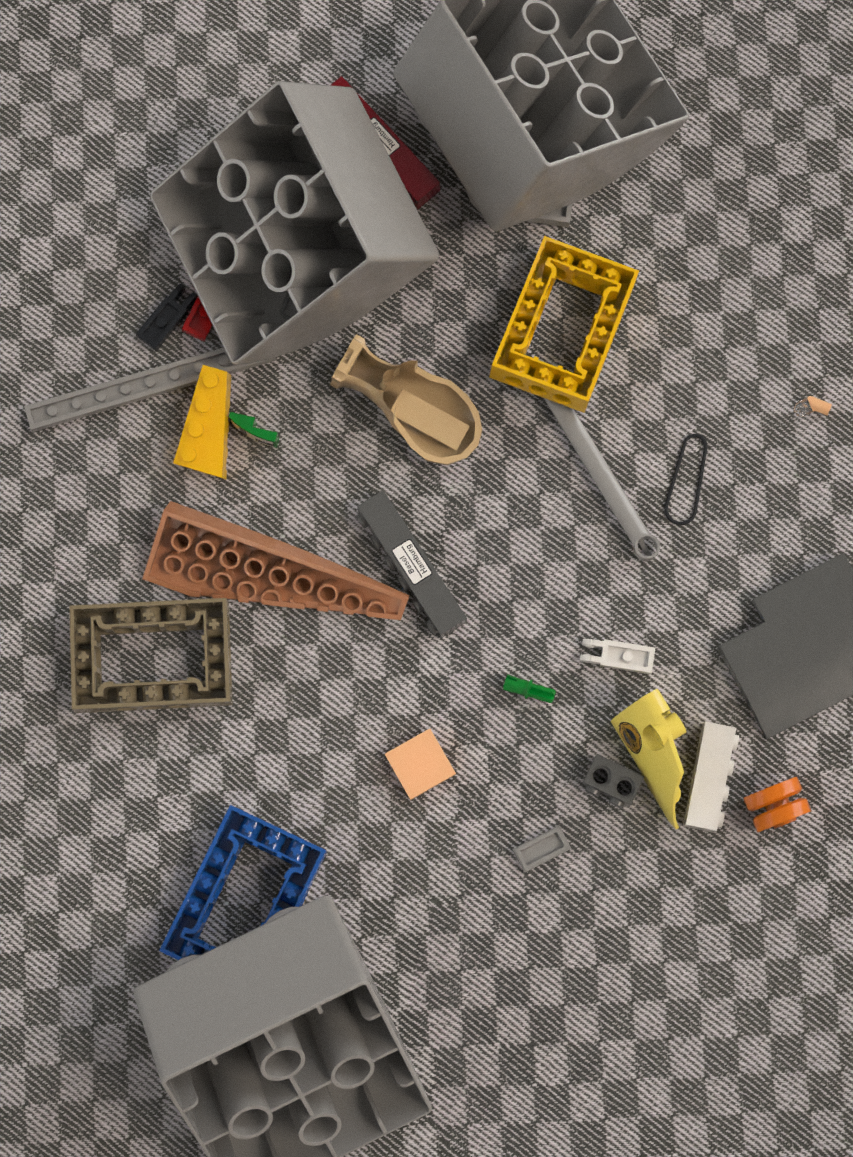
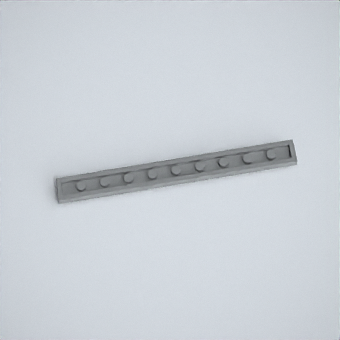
[24,347,276,432]

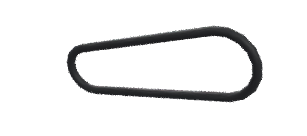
[664,434,708,525]

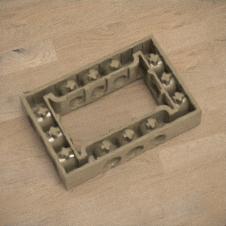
[69,598,233,713]

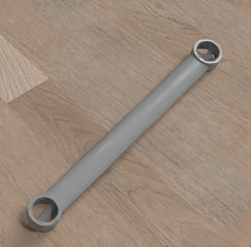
[544,362,660,561]

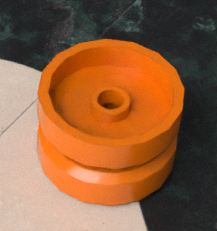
[743,777,812,833]

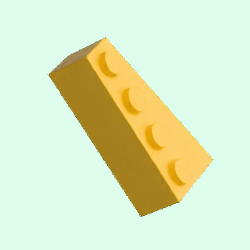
[173,365,231,479]

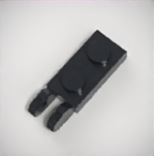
[136,283,198,352]

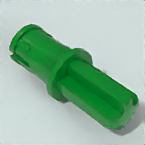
[503,674,556,703]

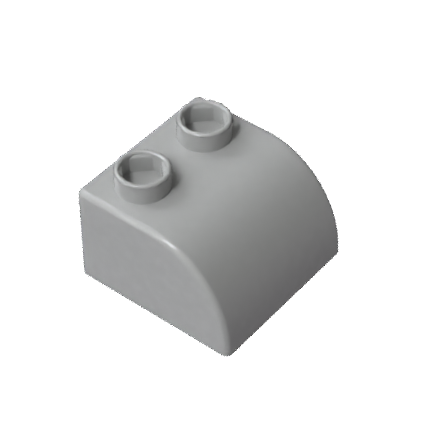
[393,0,689,231]
[150,81,439,365]
[133,896,432,1157]

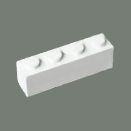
[683,721,739,833]

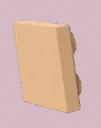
[385,729,456,800]

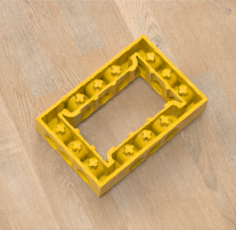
[489,236,639,413]

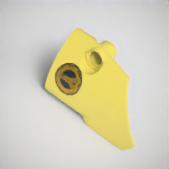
[611,689,686,830]

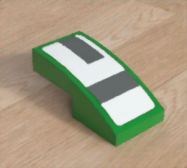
[229,412,279,448]

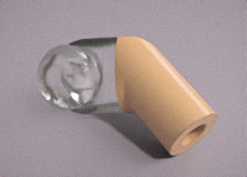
[794,396,832,417]

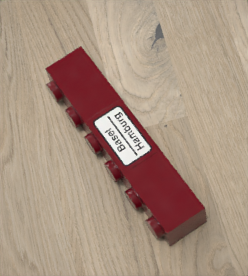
[331,76,440,210]

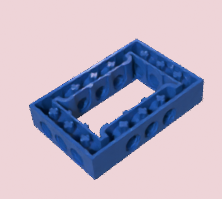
[159,805,327,960]

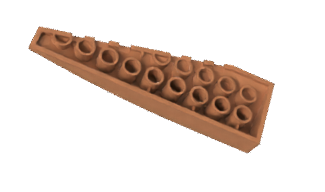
[142,501,409,620]

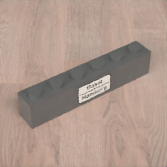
[356,490,467,639]

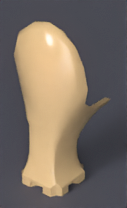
[330,334,482,466]

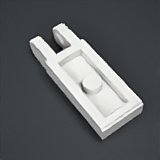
[580,639,655,674]

